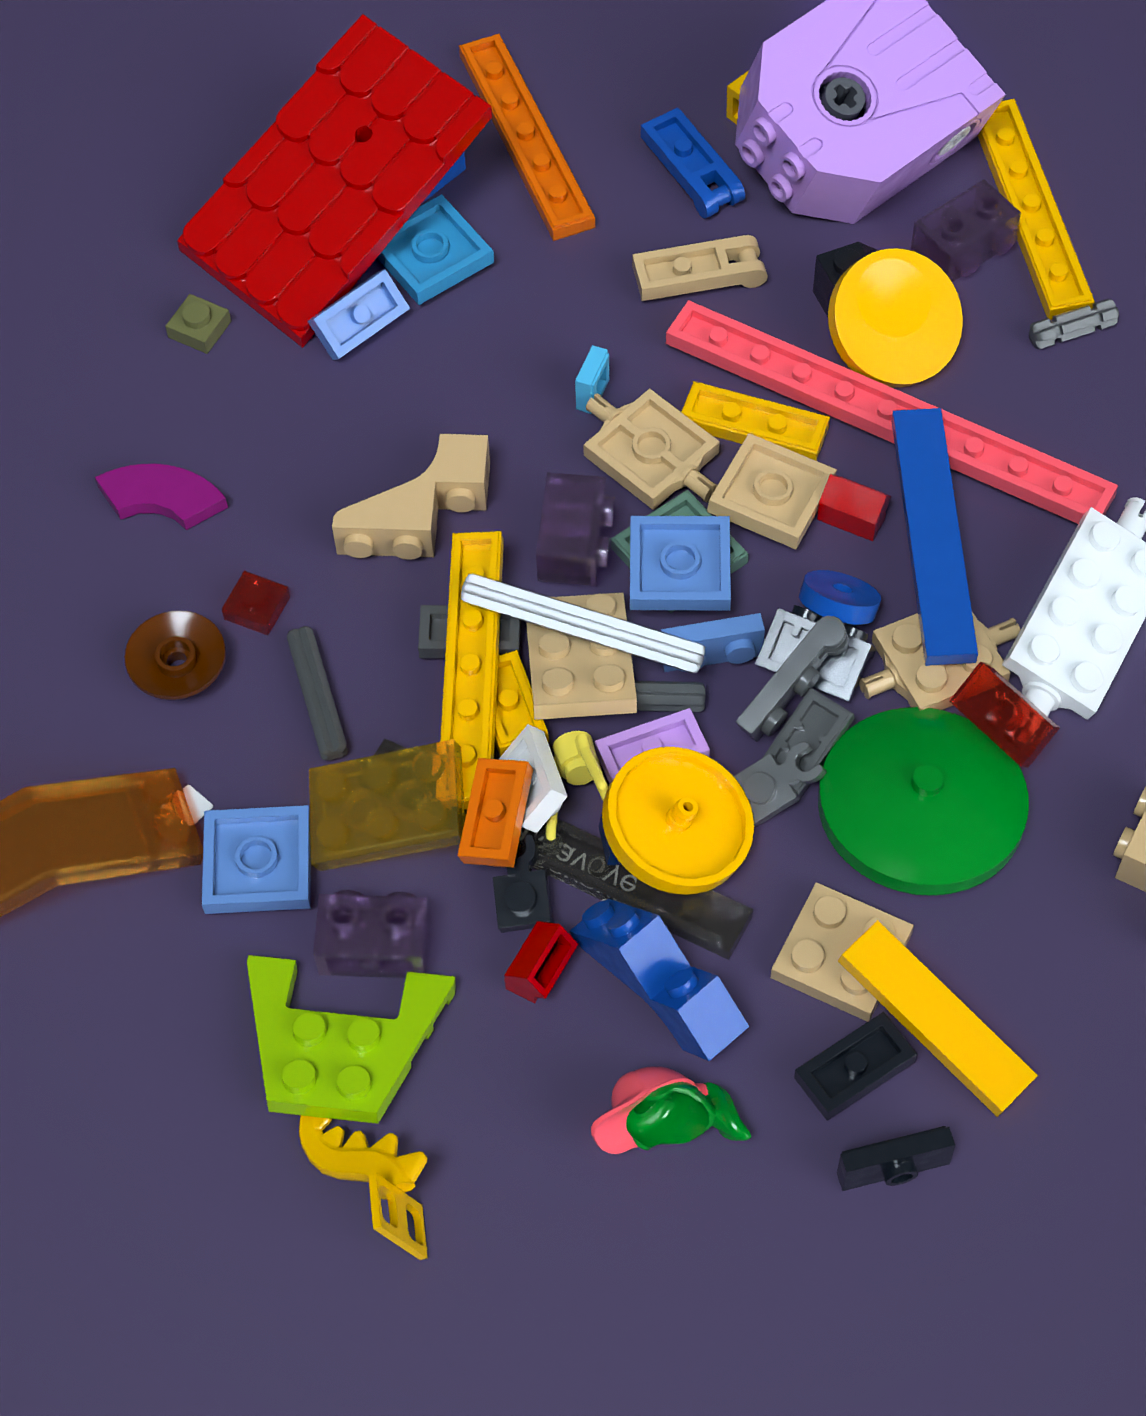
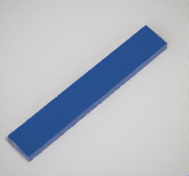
[891,408,978,666]

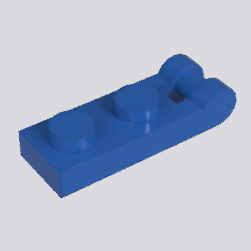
[641,107,745,219]

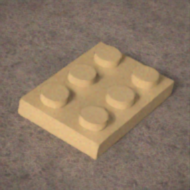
[526,593,637,720]

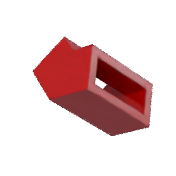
[817,474,891,541]
[504,921,578,1004]

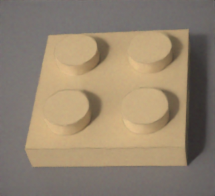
[707,433,837,550]
[770,882,914,1022]

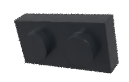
[794,1012,917,1121]

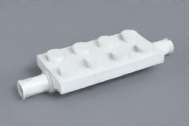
[1002,497,1146,744]

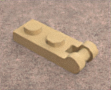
[632,235,768,301]

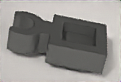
[733,742,827,827]

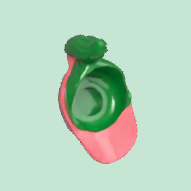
[591,1066,751,1154]

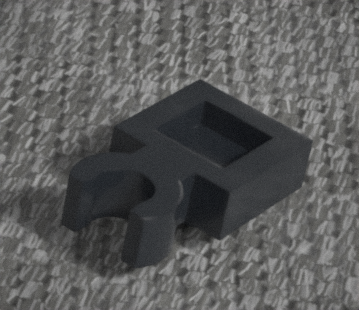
[493,835,554,933]

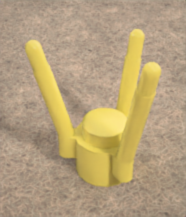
[546,731,609,841]

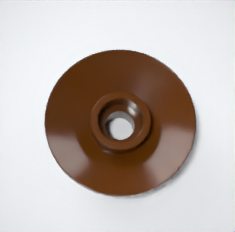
[124,611,226,700]

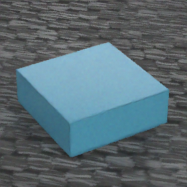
[575,345,610,414]

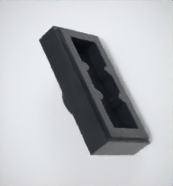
[837,1126,955,1191]

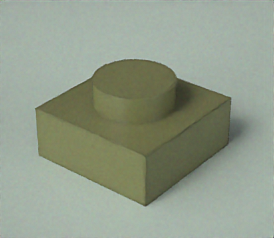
[165,294,231,354]

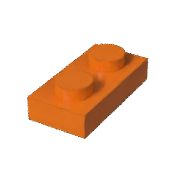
[457,758,533,868]

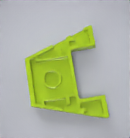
[247,955,456,1124]

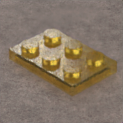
[309,739,465,871]

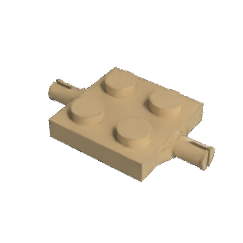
[583,388,720,510]
[859,612,1021,710]

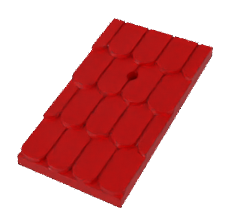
[177,14,492,348]

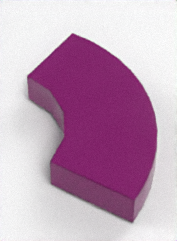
[95,464,228,530]

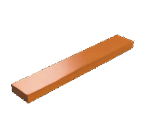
[459,34,595,241]

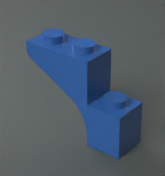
[569,899,749,1061]

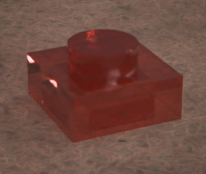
[221,571,290,636]

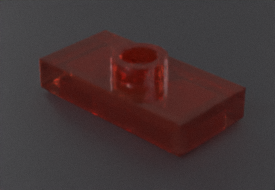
[949,661,1060,768]

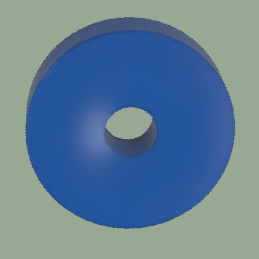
[799,570,881,625]

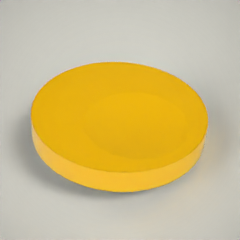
[828,248,963,388]
[602,747,754,895]

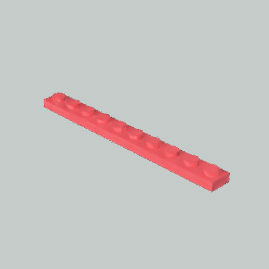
[666,300,1118,524]

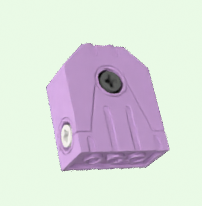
[735,0,1006,224]

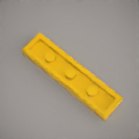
[838,920,1038,1117]

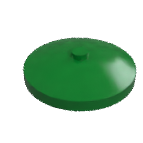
[818,707,1029,896]

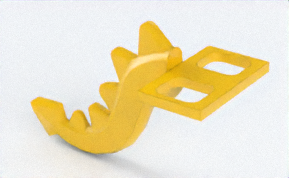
[299,1115,428,1260]

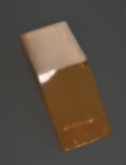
[0,768,203,917]

